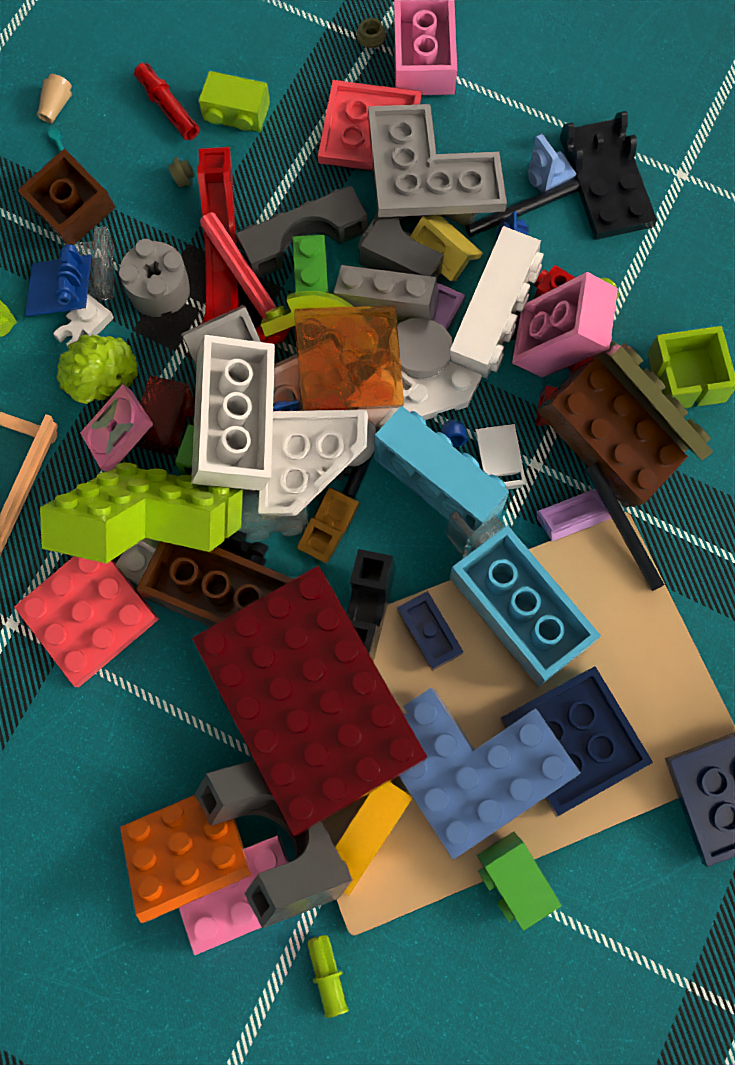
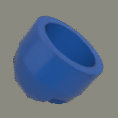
[441,419,468,448]

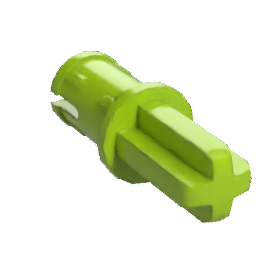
[308,935,349,1018]

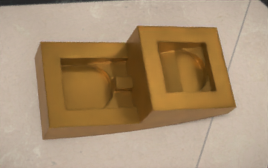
[297,487,361,563]

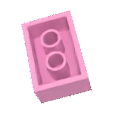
[394,0,457,95]
[512,272,618,377]
[179,836,289,955]

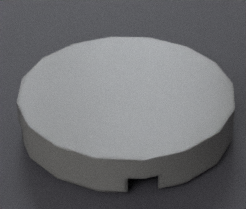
[387,318,453,378]

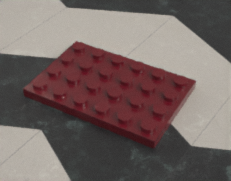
[192,565,429,836]

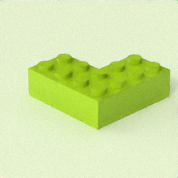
[40,463,243,564]

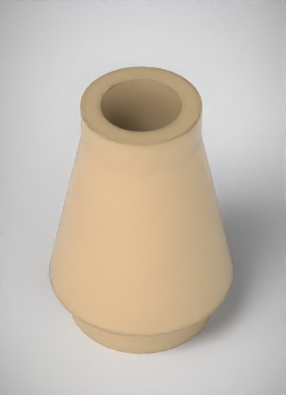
[36,74,72,124]

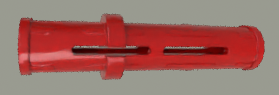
[133,63,200,141]

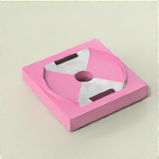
[80,385,153,472]

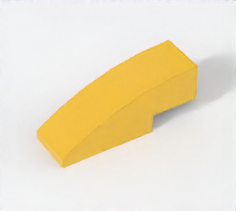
[335,782,413,895]

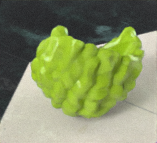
[56,334,138,404]

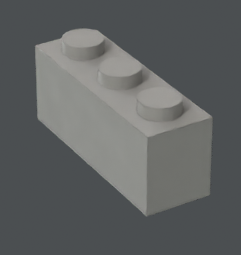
[334,265,439,322]

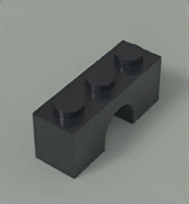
[347,549,396,661]

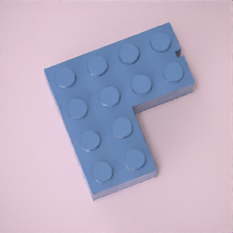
[399,688,581,860]

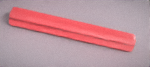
[200,212,276,319]

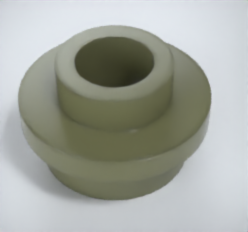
[357,18,386,48]
[168,156,195,188]

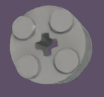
[119,239,190,317]

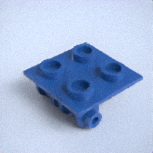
[25,244,92,317]

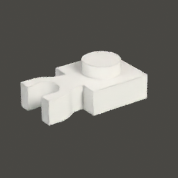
[53,294,114,347]

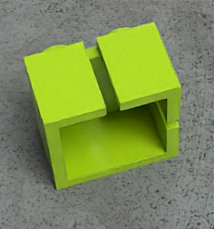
[648,326,735,408]

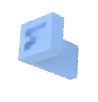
[527,134,577,193]

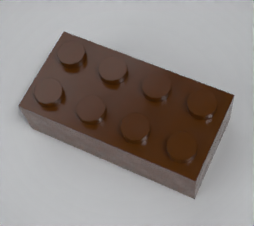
[536,357,688,508]
[136,541,294,627]

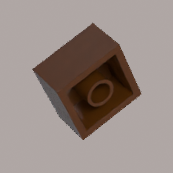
[18,148,116,245]

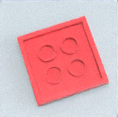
[318,80,422,171]
[14,556,159,687]

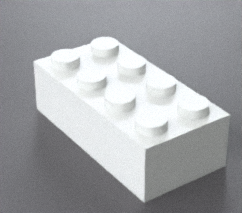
[450,226,544,379]
[191,335,275,491]

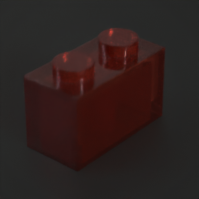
[136,375,195,456]

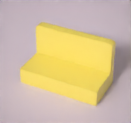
[410,215,483,281]

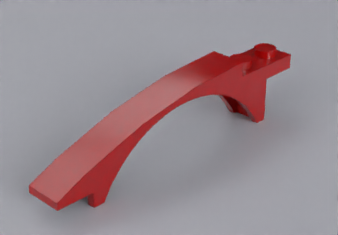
[197,147,240,325]

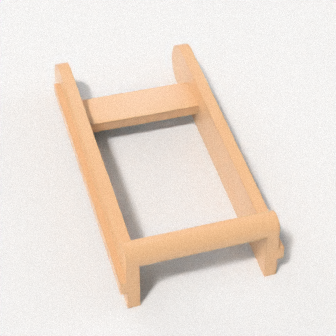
[0,412,58,556]

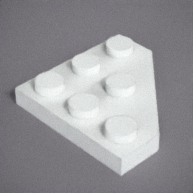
[375,349,482,431]
[258,410,368,516]

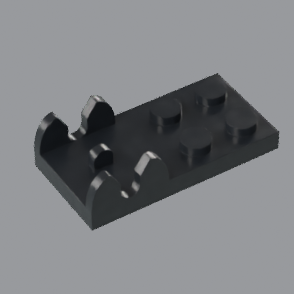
[560,111,657,240]

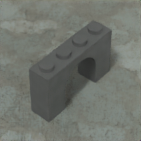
[358,212,478,280]
[195,760,353,929]

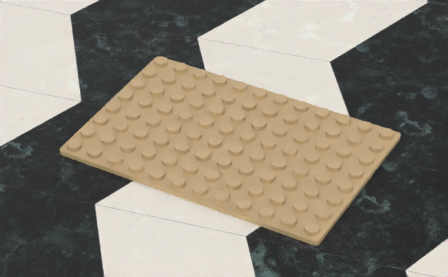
[321,512,735,935]

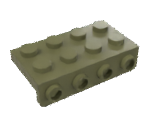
[589,340,713,461]

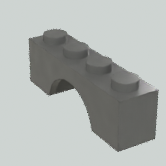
[236,186,367,278]

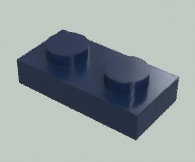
[397,591,464,671]

